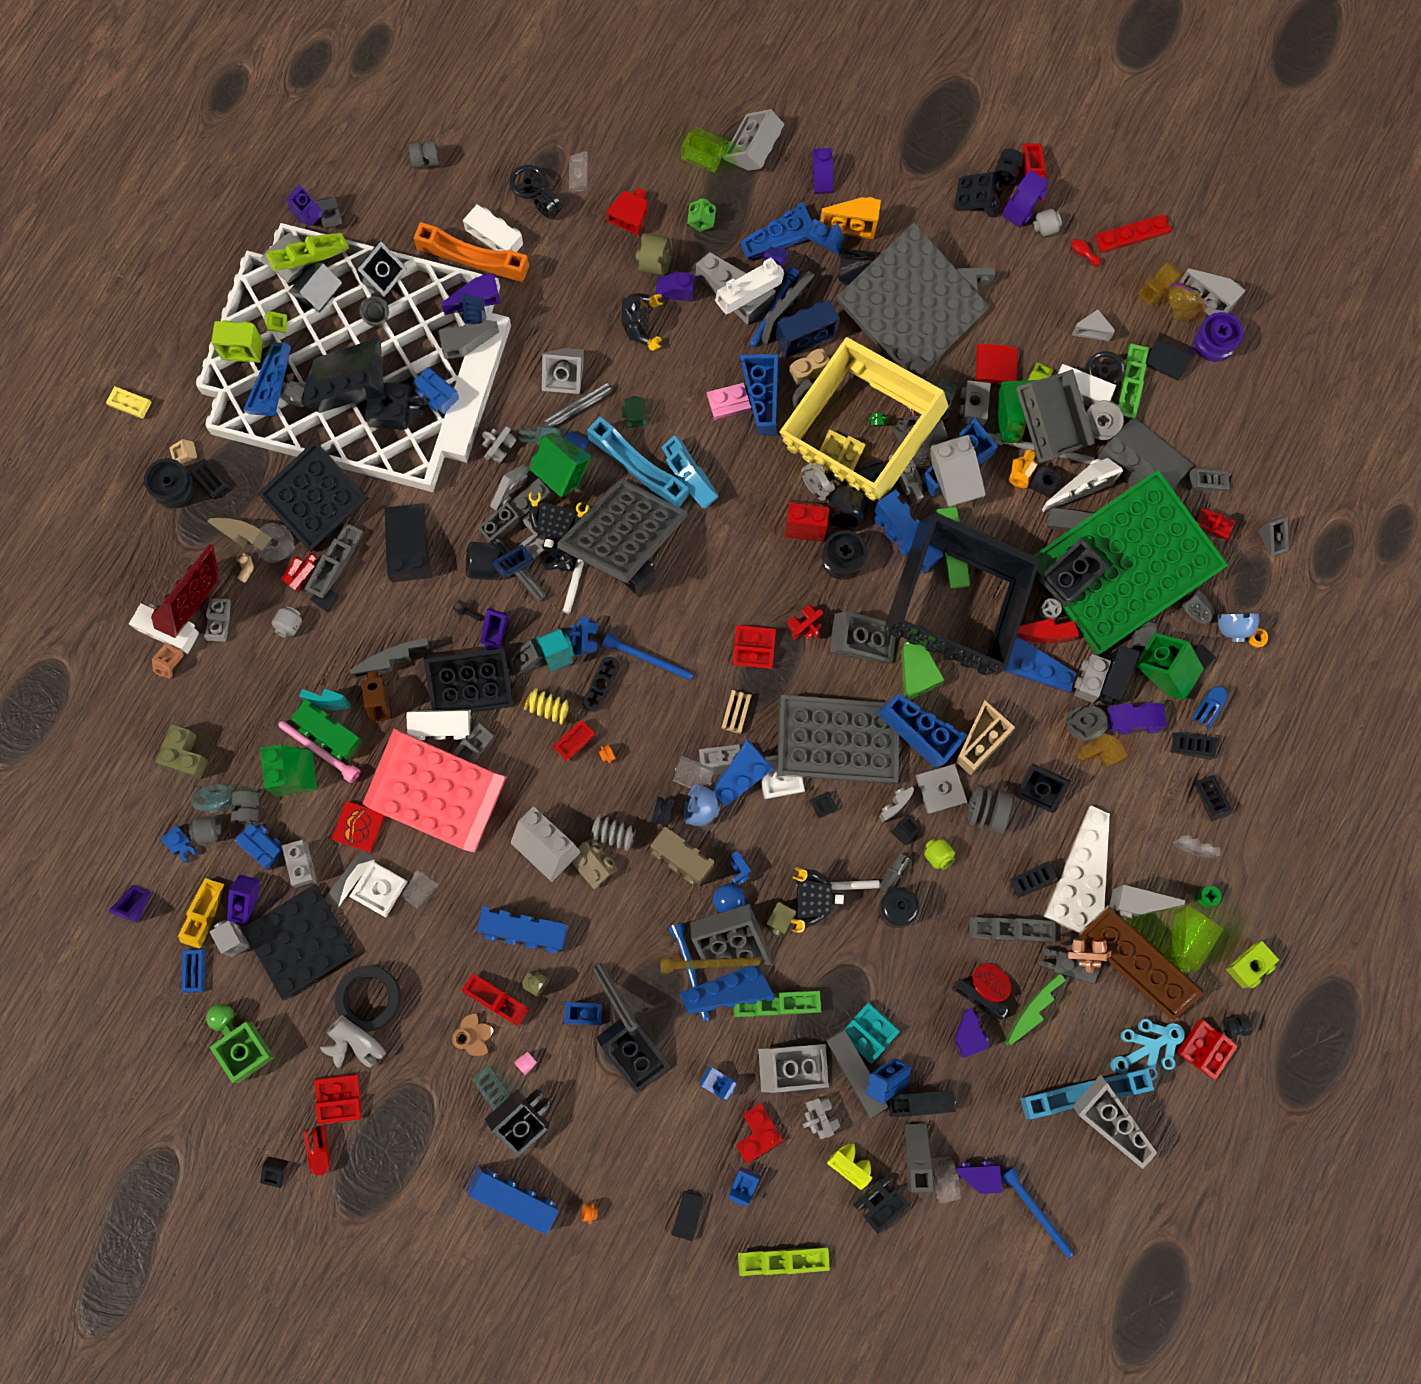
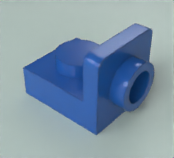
[729,851,751,885]

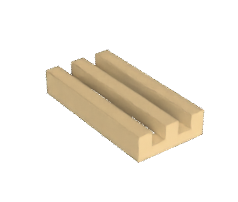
[721,690,751,734]

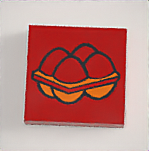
[331,801,385,853]

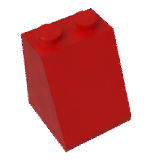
[784,500,829,542]

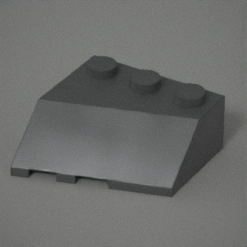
[690,904,771,968]

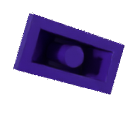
[811,148,833,194]
[763,246,788,270]
[655,272,695,302]
[227,874,260,926]

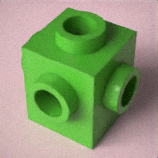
[687,198,716,232]

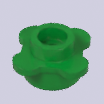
[868,413,889,426]

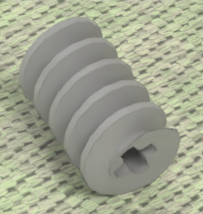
[591,814,636,851]

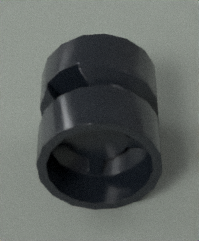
[994,148,1024,185]

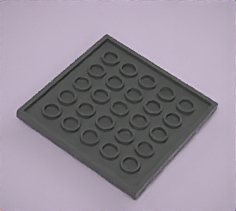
[834,223,989,375]

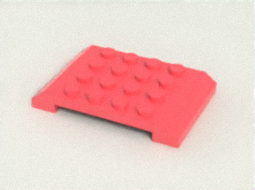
[363,728,507,853]

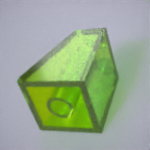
[1168,905,1224,974]

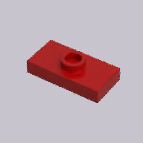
[553,719,596,762]

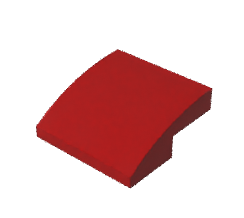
[976,344,1017,384]
[732,625,776,669]
[1177,1019,1238,1081]
[314,1073,361,1125]

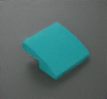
[299,688,351,710]
[844,1002,900,1064]

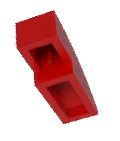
[1022,143,1047,201]
[1017,618,1079,644]
[461,973,529,1027]

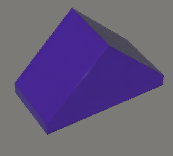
[480,608,510,645]
[109,885,151,923]

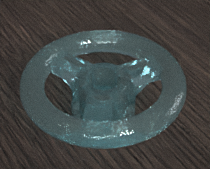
[191,784,232,813]

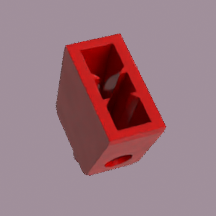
[606,188,648,236]

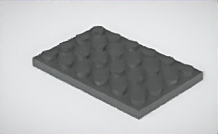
[557,479,687,583]
[777,695,899,784]

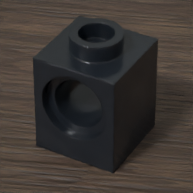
[1029,465,1062,498]

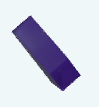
[441,274,501,315]

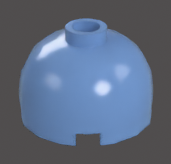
[1218,613,1259,642]
[683,784,720,827]

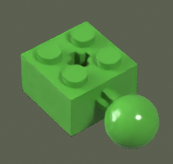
[206,1004,275,1083]

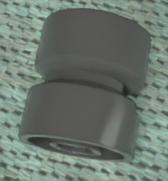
[409,140,439,168]
[231,791,260,824]

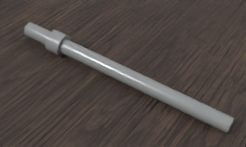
[987,432,1094,464]

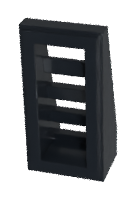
[1171,732,1217,760]
[1195,775,1232,822]
[1009,861,1058,898]

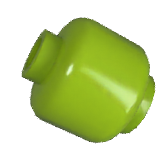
[924,839,955,870]

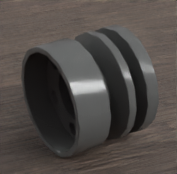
[967,784,1013,835]

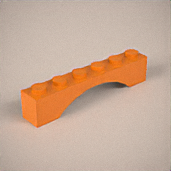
[413,222,529,283]

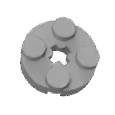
[1086,400,1124,440]
[801,463,835,501]

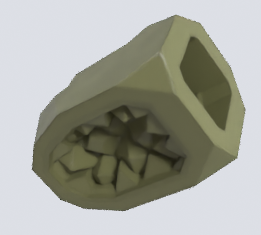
[522,970,549,997]

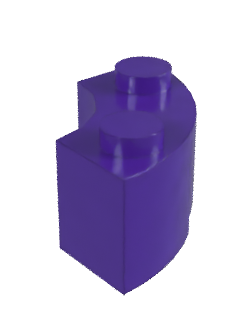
[1002,170,1049,228]
[1108,703,1167,735]

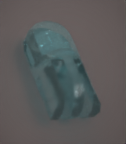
[519,426,562,446]

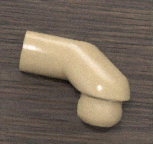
[236,553,254,583]

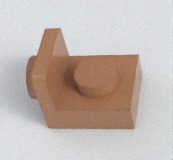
[152,643,184,679]

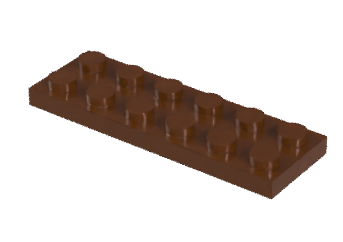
[1079,905,1204,1021]

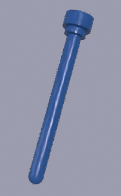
[750,267,801,347]
[602,632,693,680]
[668,922,710,1022]
[1001,1166,1073,1258]

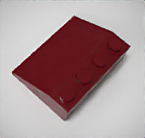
[151,544,220,638]

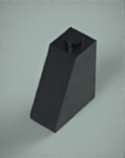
[1097,645,1140,706]
[888,1090,956,1117]

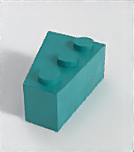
[535,628,574,672]

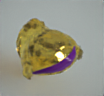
[1168,283,1203,321]

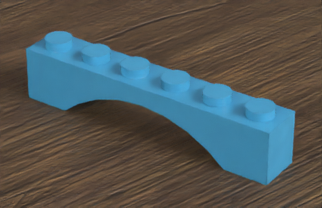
[587,416,689,507]
[1020,1069,1154,1119]

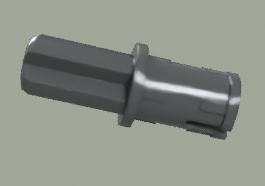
[879,853,910,892]

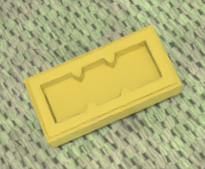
[106,386,152,419]

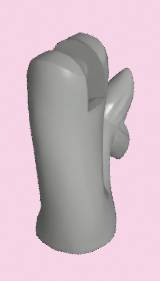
[320,1015,386,1069]

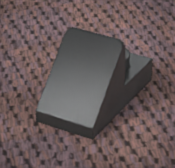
[957,268,995,291]
[508,639,544,676]

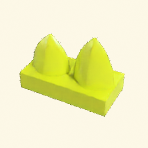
[827,1143,872,1190]

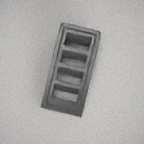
[1187,468,1230,491]

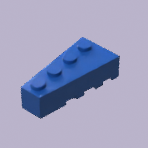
[740,354,780,435]
[921,417,998,497]
[873,489,944,574]
[877,694,968,768]
[477,906,568,954]
[466,1166,559,1235]

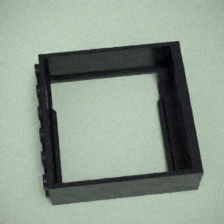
[884,512,1040,676]

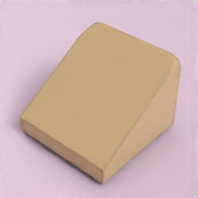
[169,439,197,464]

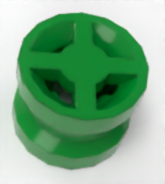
[1196,886,1222,908]

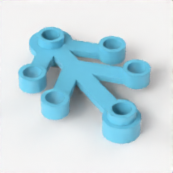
[1110,1019,1184,1080]

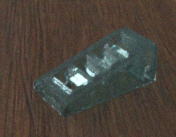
[472,1066,510,1111]

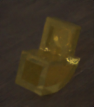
[1136,261,1182,306]
[1076,734,1128,769]

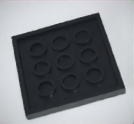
[257,440,369,552]
[242,884,357,1000]

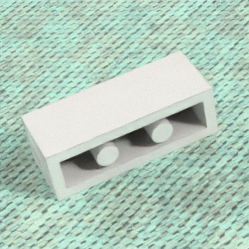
[463,205,523,252]
[1057,364,1116,407]
[129,603,199,654]
[407,709,471,740]

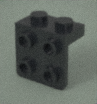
[954,172,1003,217]

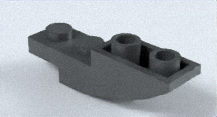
[477,478,553,543]

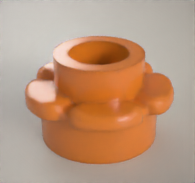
[599,744,616,764]
[582,1202,598,1224]

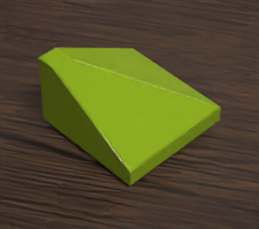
[264,311,287,333]
[1028,362,1054,381]

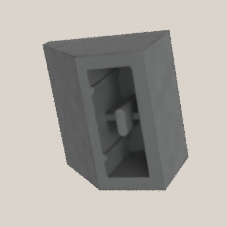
[892,412,949,458]

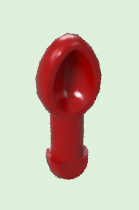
[1072,239,1101,267]

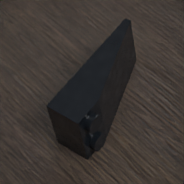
[385,503,431,583]

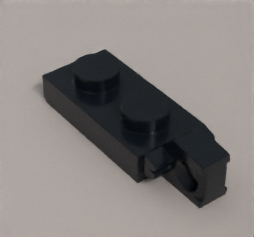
[951,979,1009,1020]

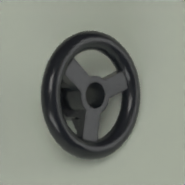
[509,165,547,199]
[1086,351,1125,385]
[543,548,575,572]

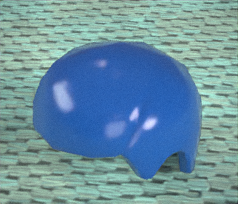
[713,884,746,913]

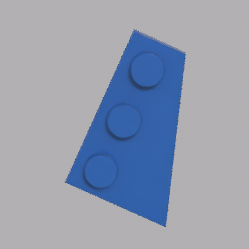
[712,738,773,806]

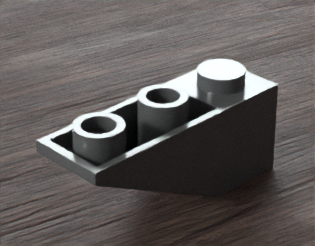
[439,321,499,359]
[905,1124,933,1192]

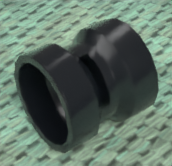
[1223,1015,1252,1039]

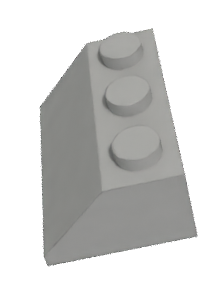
[723,109,784,171]
[511,806,581,882]

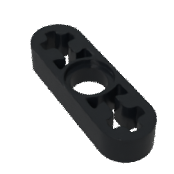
[584,657,619,712]

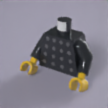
[621,293,663,351]
[529,491,590,552]
[791,867,844,933]

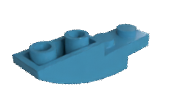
[661,435,719,509]

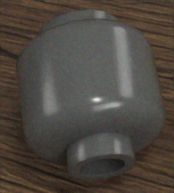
[189,816,222,844]

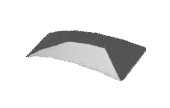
[325,850,375,908]

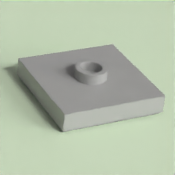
[915,764,967,815]

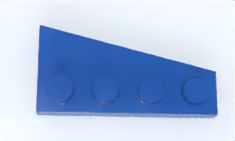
[740,201,812,261]
[243,342,291,416]
[1001,636,1076,693]
[680,963,774,1014]

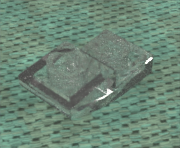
[1173,835,1221,858]

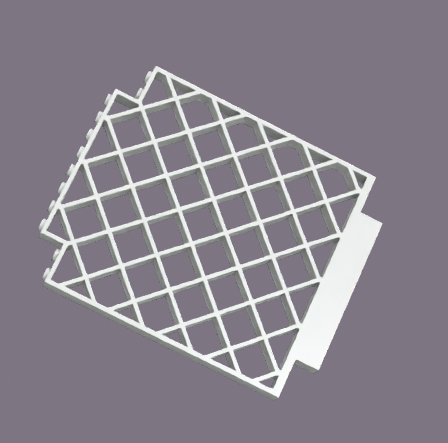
[196,223,511,492]

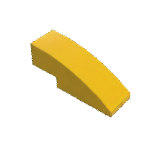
[178,878,225,949]

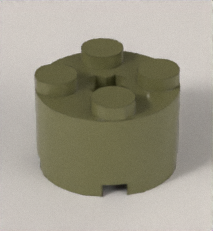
[636,233,672,276]

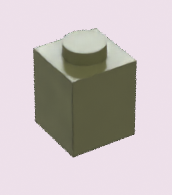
[766,902,796,936]

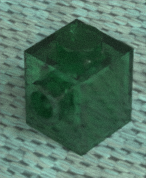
[621,396,647,428]

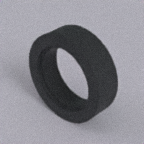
[335,966,401,1031]

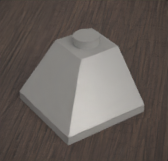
[542,348,584,394]

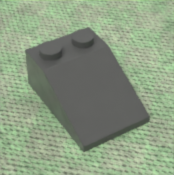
[829,611,896,663]

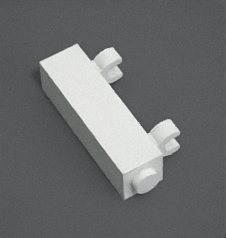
[715,258,784,315]

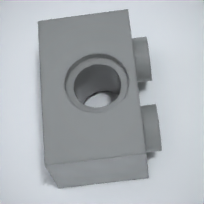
[959,381,991,426]
[282,840,317,888]
[210,920,251,957]

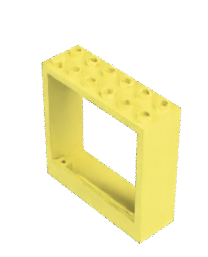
[780,337,949,501]

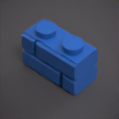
[413,367,459,414]
[235,823,284,870]
[866,1058,911,1103]

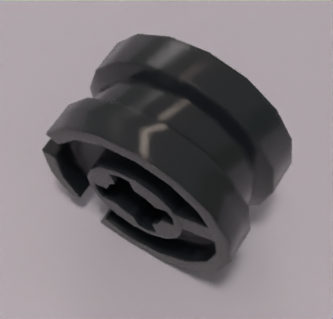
[533,188,562,219]
[651,796,674,828]

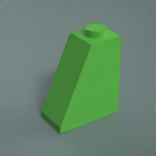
[901,642,944,700]

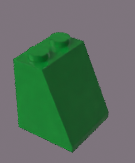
[996,380,1037,443]
[530,432,592,497]
[1135,633,1204,700]
[260,745,317,797]

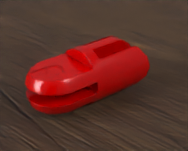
[303,1126,330,1176]

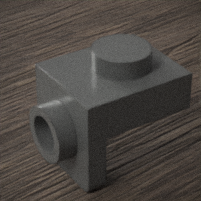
[317,196,342,228]

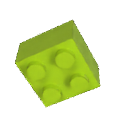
[211,320,264,363]

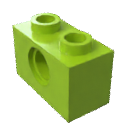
[1226,941,1279,988]

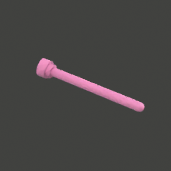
[278,721,361,783]

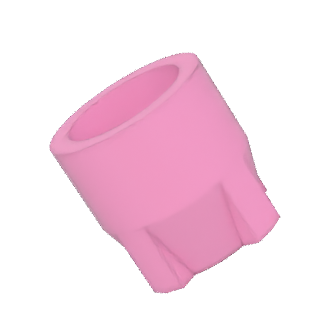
[514,1052,537,1075]

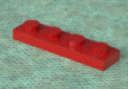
[1094,214,1172,254]

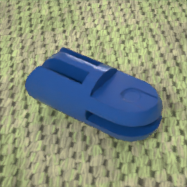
[1191,686,1228,729]

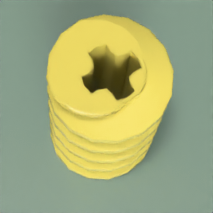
[524,688,569,725]

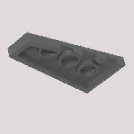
[761,271,815,345]

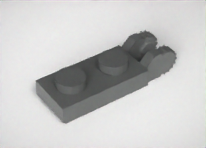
[1038,948,1099,984]

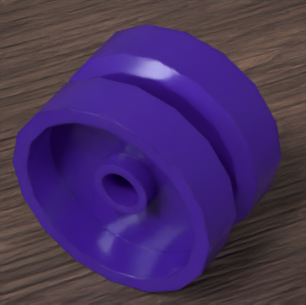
[1194,312,1244,362]

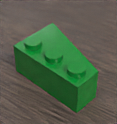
[291,699,362,761]

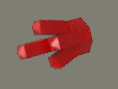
[281,553,317,592]

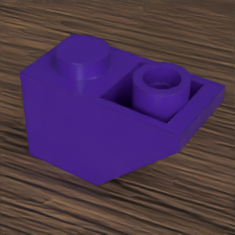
[287,184,324,226]
[954,1008,989,1058]
[954,1161,1002,1194]

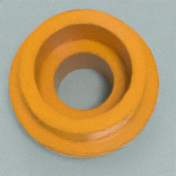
[1248,628,1268,648]

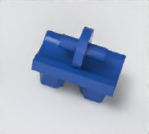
[565,616,598,656]

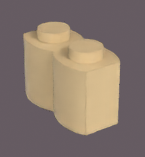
[789,349,830,387]

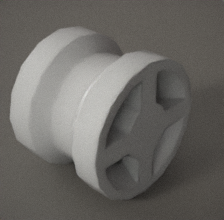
[1039,598,1062,620]

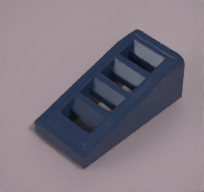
[462,294,487,324]
[491,544,534,579]

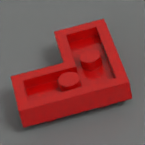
[735,1103,783,1164]

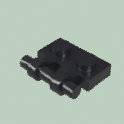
[853,1176,910,1234]

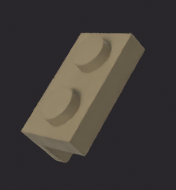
[571,839,618,889]

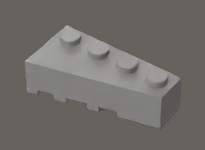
[696,252,776,325]
[1073,1075,1157,1169]

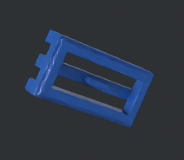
[181,949,205,993]

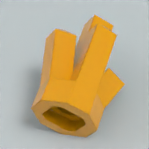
[1009,449,1038,489]

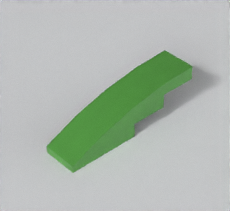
[1117,344,1149,419]
[937,507,970,589]
[1005,974,1066,1046]
[733,991,821,1017]

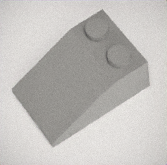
[1175,268,1246,316]
[928,435,986,508]
[1110,885,1185,920]
[758,1044,829,1093]

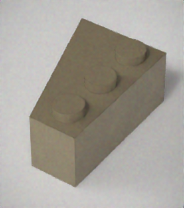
[650,827,715,886]

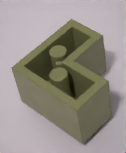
[155,724,208,779]

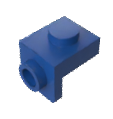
[698,1066,737,1101]
[728,1167,761,1207]

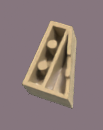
[956,700,1015,775]

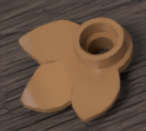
[452,1014,494,1056]

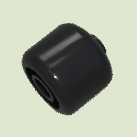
[828,486,866,529]
[466,542,503,580]
[878,887,920,928]

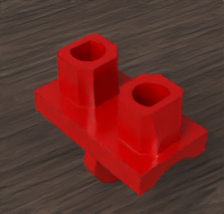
[1196,508,1235,540]
[787,604,824,640]

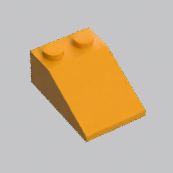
[820,197,881,239]

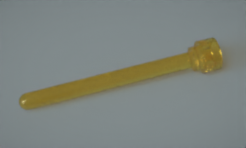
[660,957,761,974]

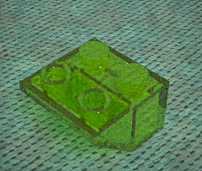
[681,127,730,173]

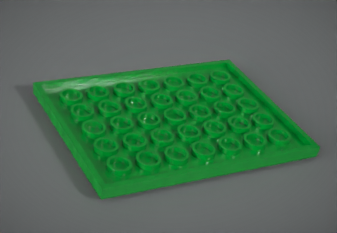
[1033,470,1228,656]

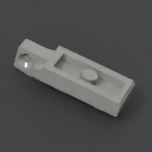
[889,454,924,504]

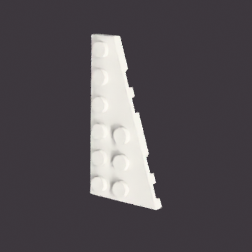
[1044,806,1110,933]

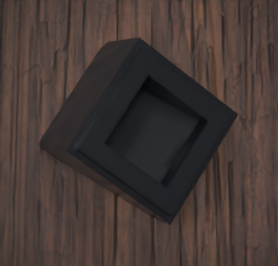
[891,814,922,845]
[260,1157,288,1188]

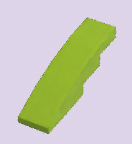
[266,233,349,271]
[738,1247,830,1276]

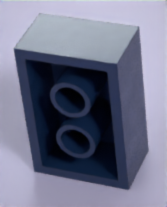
[776,300,840,358]

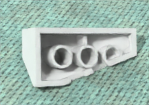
[1042,458,1123,512]

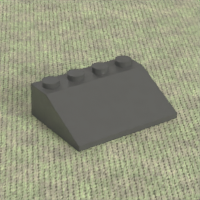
[1097,418,1193,489]

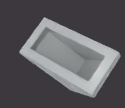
[1072,310,1115,341]

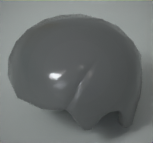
[359,296,389,326]

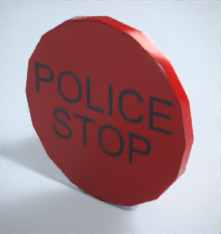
[973,963,1011,1003]

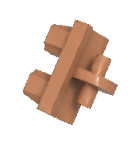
[1068,938,1111,973]

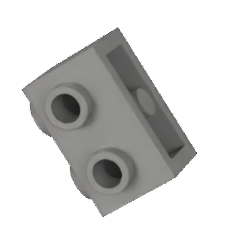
[1074,654,1111,703]

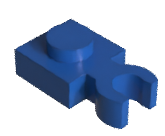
[160,825,198,863]

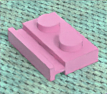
[707,383,751,420]

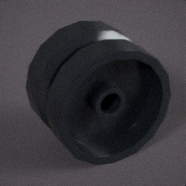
[144,458,195,509]
[821,530,867,580]

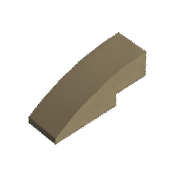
[207,518,271,551]

